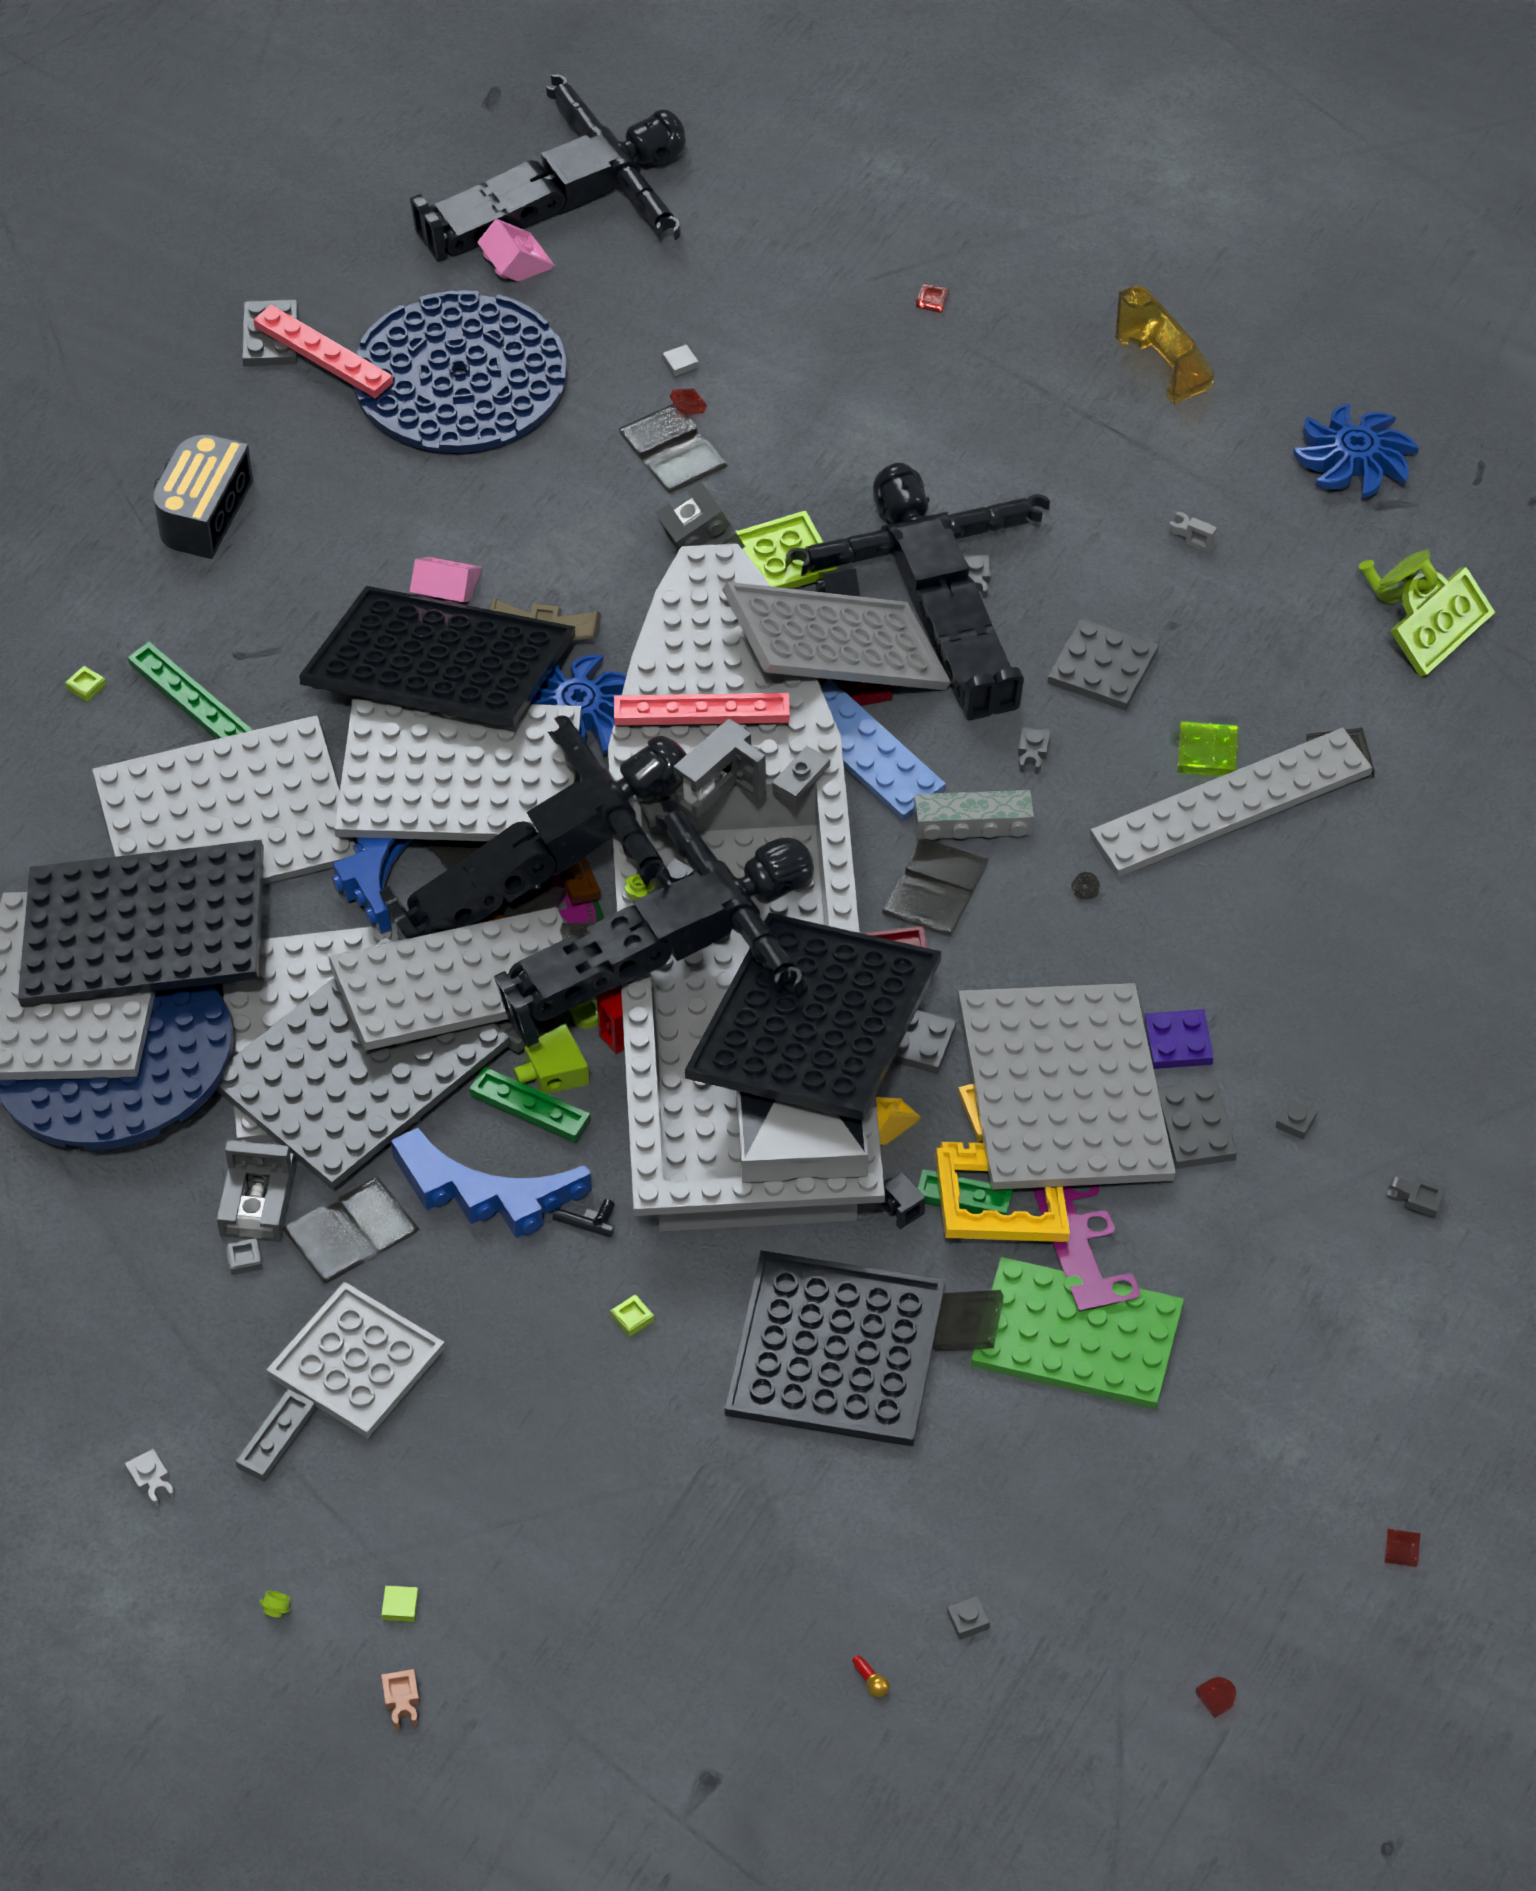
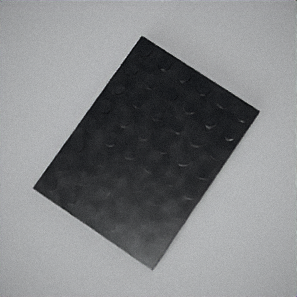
[299,586,575,728]
[18,840,264,1007]
[685,913,941,1121]

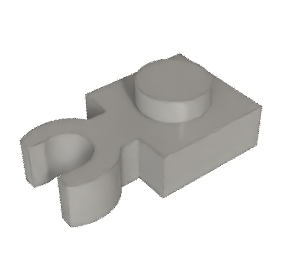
[125,1449,174,1508]

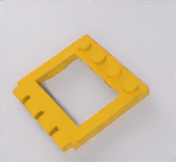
[935,1141,1070,1242]

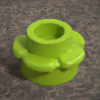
[624,874,654,901]
[259,1590,291,1618]

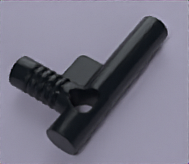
[553,1199,615,1238]

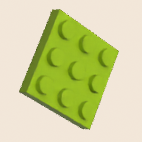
[736,510,837,589]

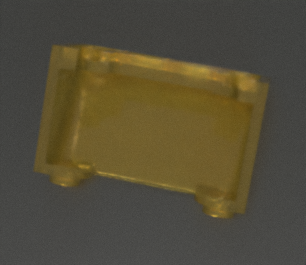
[1115,286,1214,404]

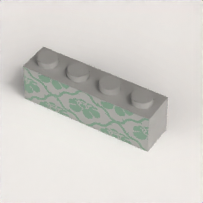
[913,790,1034,840]

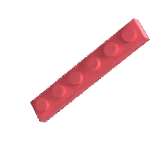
[253,305,393,398]
[614,693,790,725]

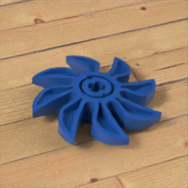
[1293,404,1419,498]
[530,655,627,755]

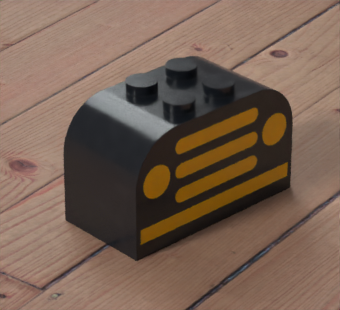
[153,435,253,559]

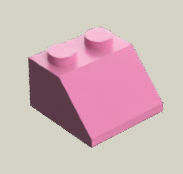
[477,219,554,282]
[410,557,482,604]

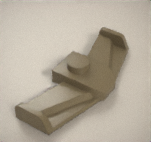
[490,598,601,640]

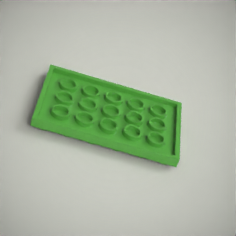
[971,1257,1184,1409]

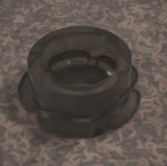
[1071,872,1100,899]

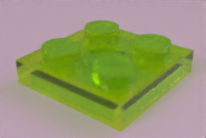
[1177,721,1238,776]

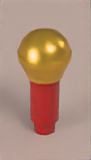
[852,1655,890,1698]

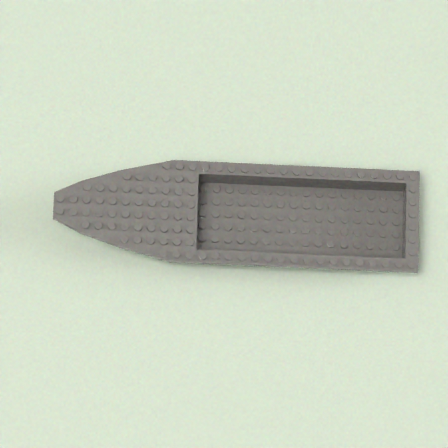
[608,544,885,1232]

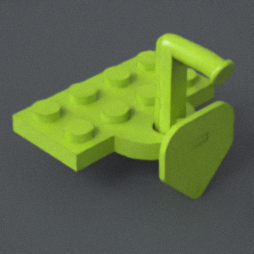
[1358,549,1495,677]

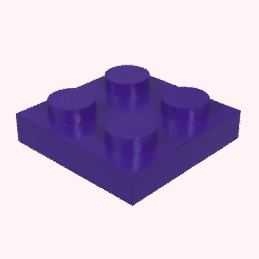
[1144,1009,1213,1069]

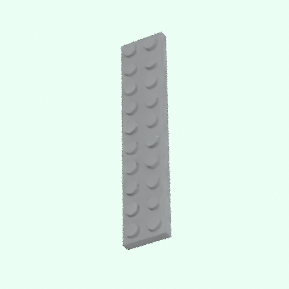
[1090,727,1372,877]

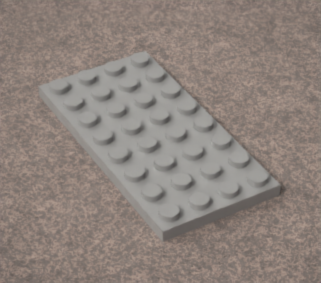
[722,582,951,690]
[329,907,595,1051]

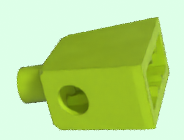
[513,1024,589,1094]

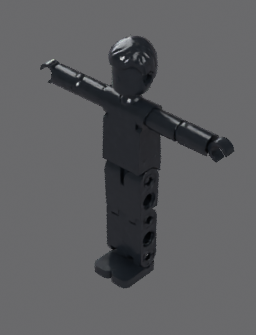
[410,74,686,262]
[785,462,1050,721]
[379,715,687,939]
[494,800,814,1048]

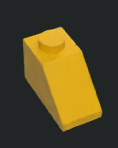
[875,1097,921,1145]

